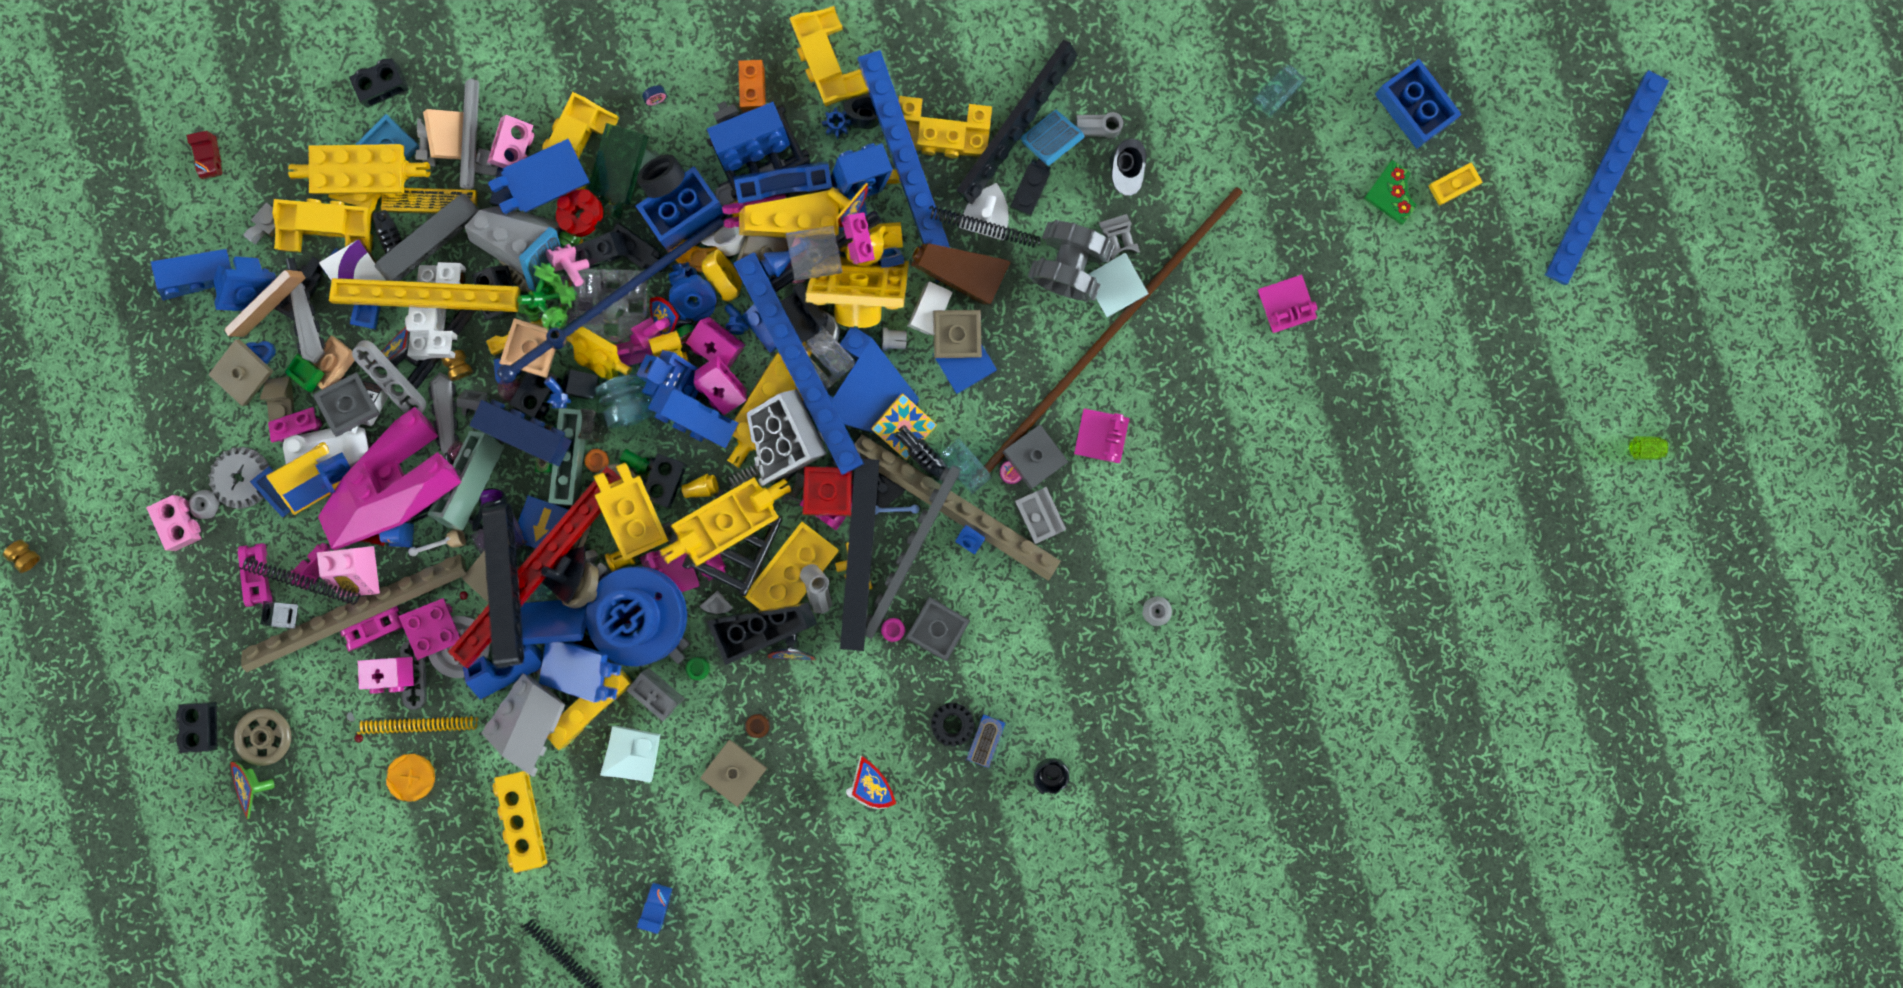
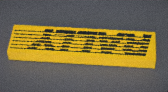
[381,188,478,214]

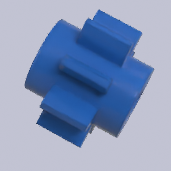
[822,108,851,139]
[668,262,698,286]

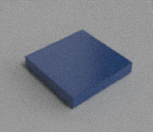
[933,344,997,394]

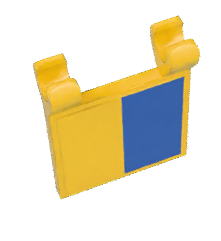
[266,442,340,515]

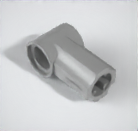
[1076,112,1123,139]
[800,564,832,614]

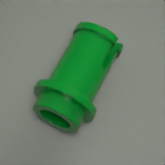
[619,449,650,474]

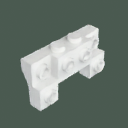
[405,262,466,360]

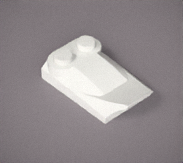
[283,426,369,468]

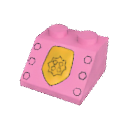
[317,546,380,597]

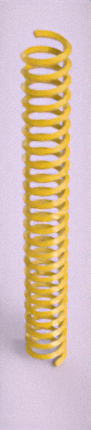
[357,716,478,735]

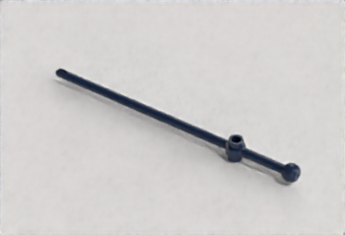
[497,213,733,383]

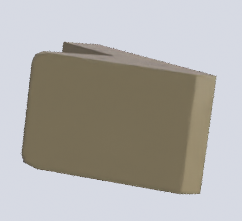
[260,377,295,422]

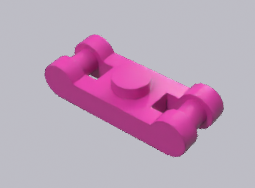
[238,543,272,607]
[340,606,403,652]

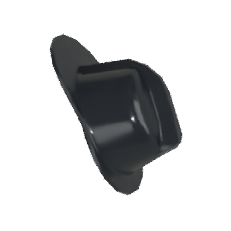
[844,93,879,129]
[1109,139,1147,196]

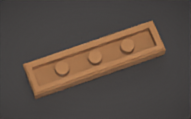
[224,270,305,337]

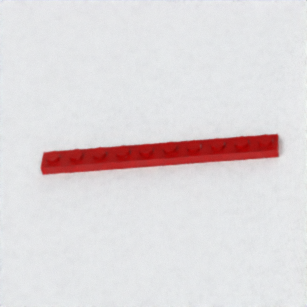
[448,466,621,668]

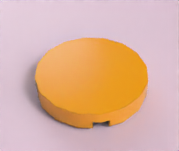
[386,753,435,802]

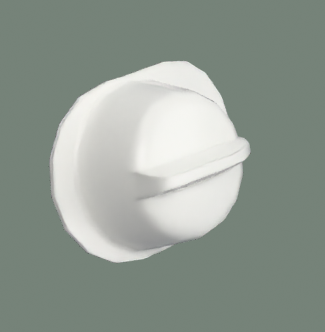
[701,226,746,256]

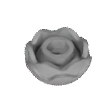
[189,490,220,519]
[1142,596,1172,626]

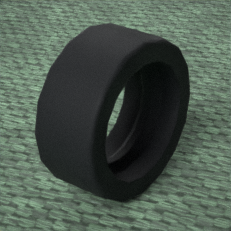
[637,154,685,198]

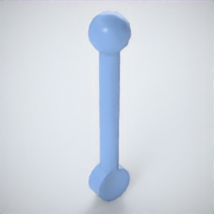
[875,504,920,515]

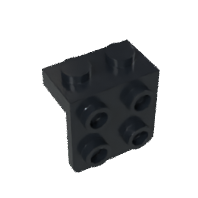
[781,283,828,344]

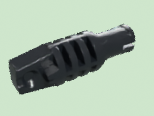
[372,210,403,254]
[894,425,948,480]

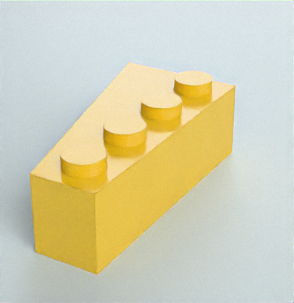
[739,189,839,240]

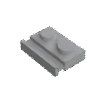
[1015,487,1066,544]

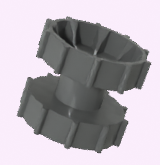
[1028,219,1114,302]

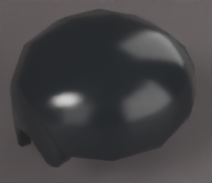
[1033,758,1070,795]

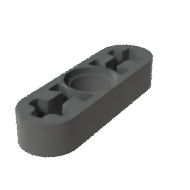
[400,641,427,710]

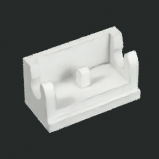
[907,281,953,335]

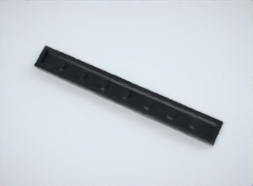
[840,458,880,651]

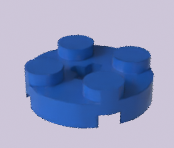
[669,275,716,321]

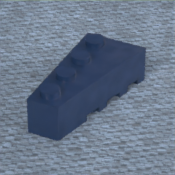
[469,399,572,467]

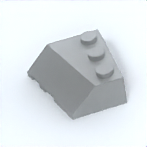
[465,206,563,275]
[747,389,827,487]
[482,674,565,777]

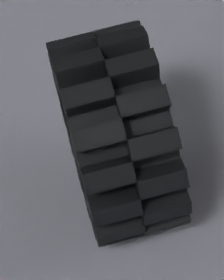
[931,702,974,747]

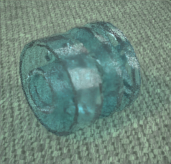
[595,374,656,429]

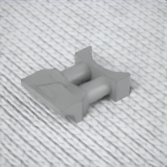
[415,119,436,167]
[1099,214,1140,261]

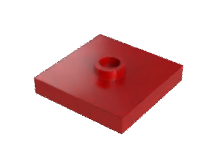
[803,467,852,516]

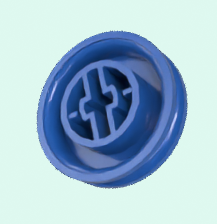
[586,566,687,666]

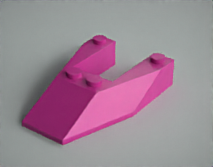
[318,407,461,551]

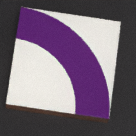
[319,238,386,281]

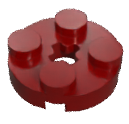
[556,189,603,237]

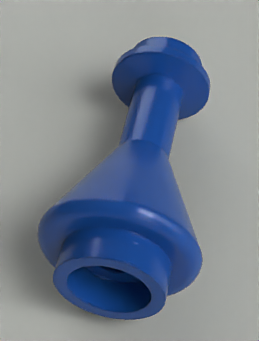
[760,237,814,278]

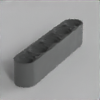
[374,193,479,281]

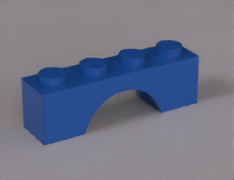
[733,161,832,203]

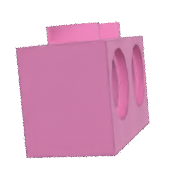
[487,115,534,168]
[146,495,201,551]

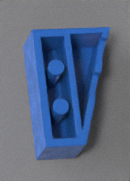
[151,249,232,301]
[648,383,738,448]

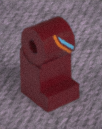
[186,130,223,180]

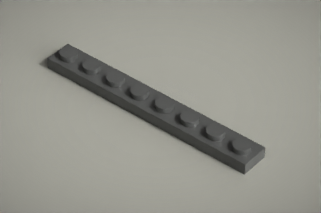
[865,465,962,639]

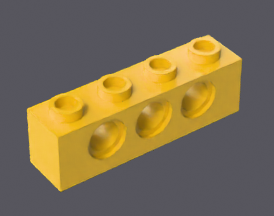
[493,771,548,873]

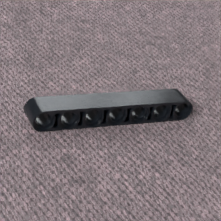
[482,504,524,668]

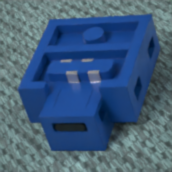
[636,350,699,399]

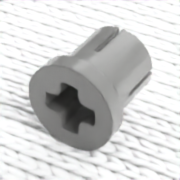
[881,327,907,351]

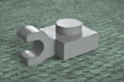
[243,202,275,245]

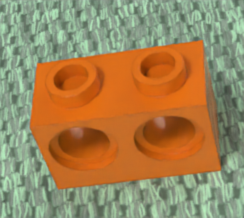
[739,60,766,114]

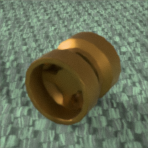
[441,350,473,381]
[3,540,40,573]

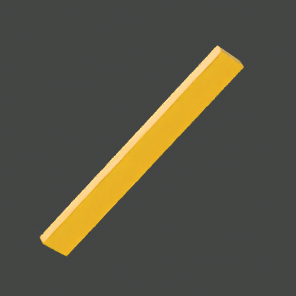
[329,278,521,312]

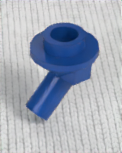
[724,303,749,335]
[544,377,571,408]

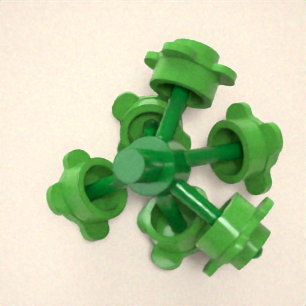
[518,263,577,331]

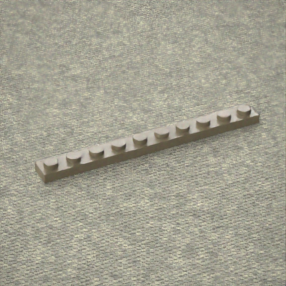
[854,434,1061,581]
[241,554,467,673]

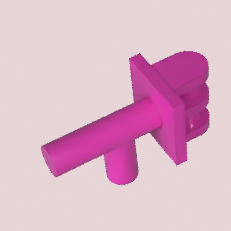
[630,317,670,349]

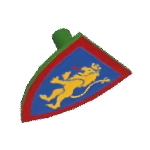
[230,761,275,819]

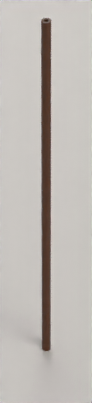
[971,187,1243,486]

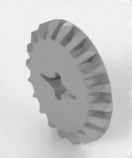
[208,447,269,509]
[429,616,490,678]

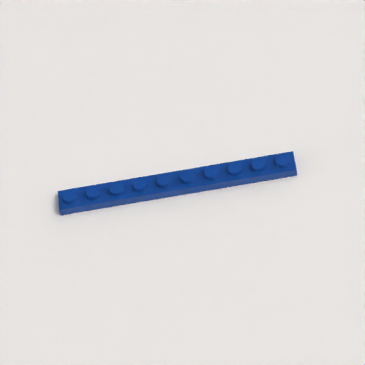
[857,50,950,283]
[1544,70,1669,285]
[733,252,864,475]

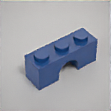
[463,644,543,700]

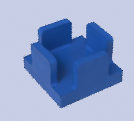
[213,256,276,311]

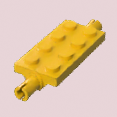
[288,144,431,194]
[727,342,815,468]
[660,477,791,567]

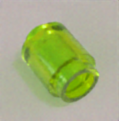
[1629,436,1668,460]

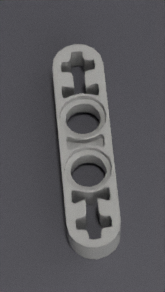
[352,340,427,413]

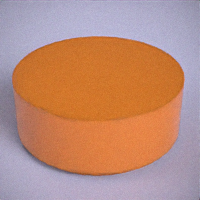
[585,449,609,473]

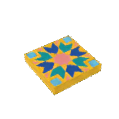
[870,393,937,460]

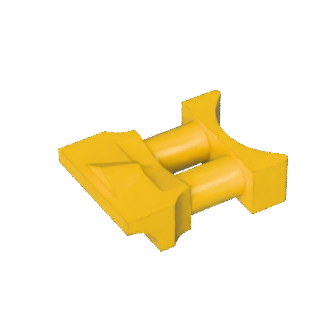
[648,331,690,363]

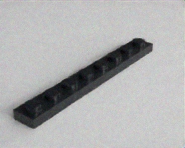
[957,39,1078,205]

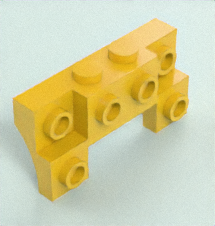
[790,6,869,107]
[542,92,619,195]
[899,96,992,158]
[272,199,373,253]

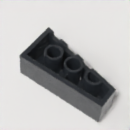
[707,602,817,665]

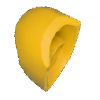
[702,249,742,301]

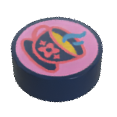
[642,85,667,106]

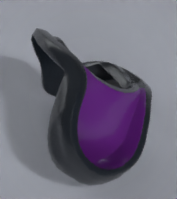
[468,488,507,532]

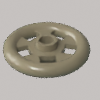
[233,708,291,766]

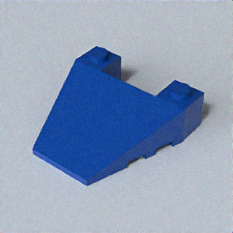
[803,327,919,434]

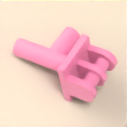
[546,244,589,286]

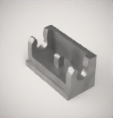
[627,668,685,721]

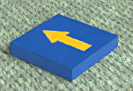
[515,495,569,548]

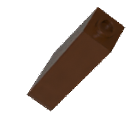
[911,243,1010,305]

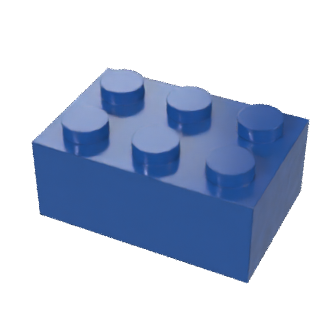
[1375,59,1462,149]
[707,102,790,171]
[831,143,893,200]
[636,166,724,252]

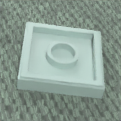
[1088,253,1148,317]

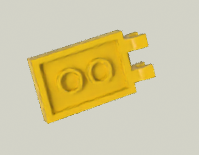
[593,463,668,561]

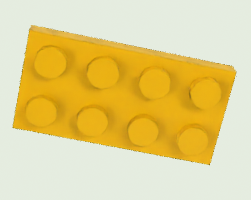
[743,522,840,610]

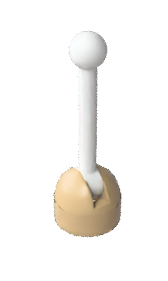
[408,529,466,556]

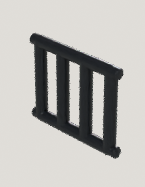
[706,105,811,199]
[682,489,782,597]

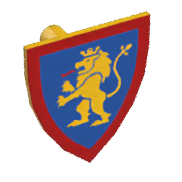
[828,183,868,228]

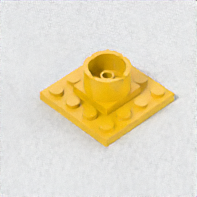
[806,256,909,328]

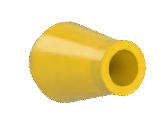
[682,474,719,498]

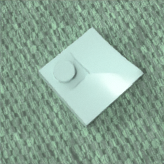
[600,725,661,783]

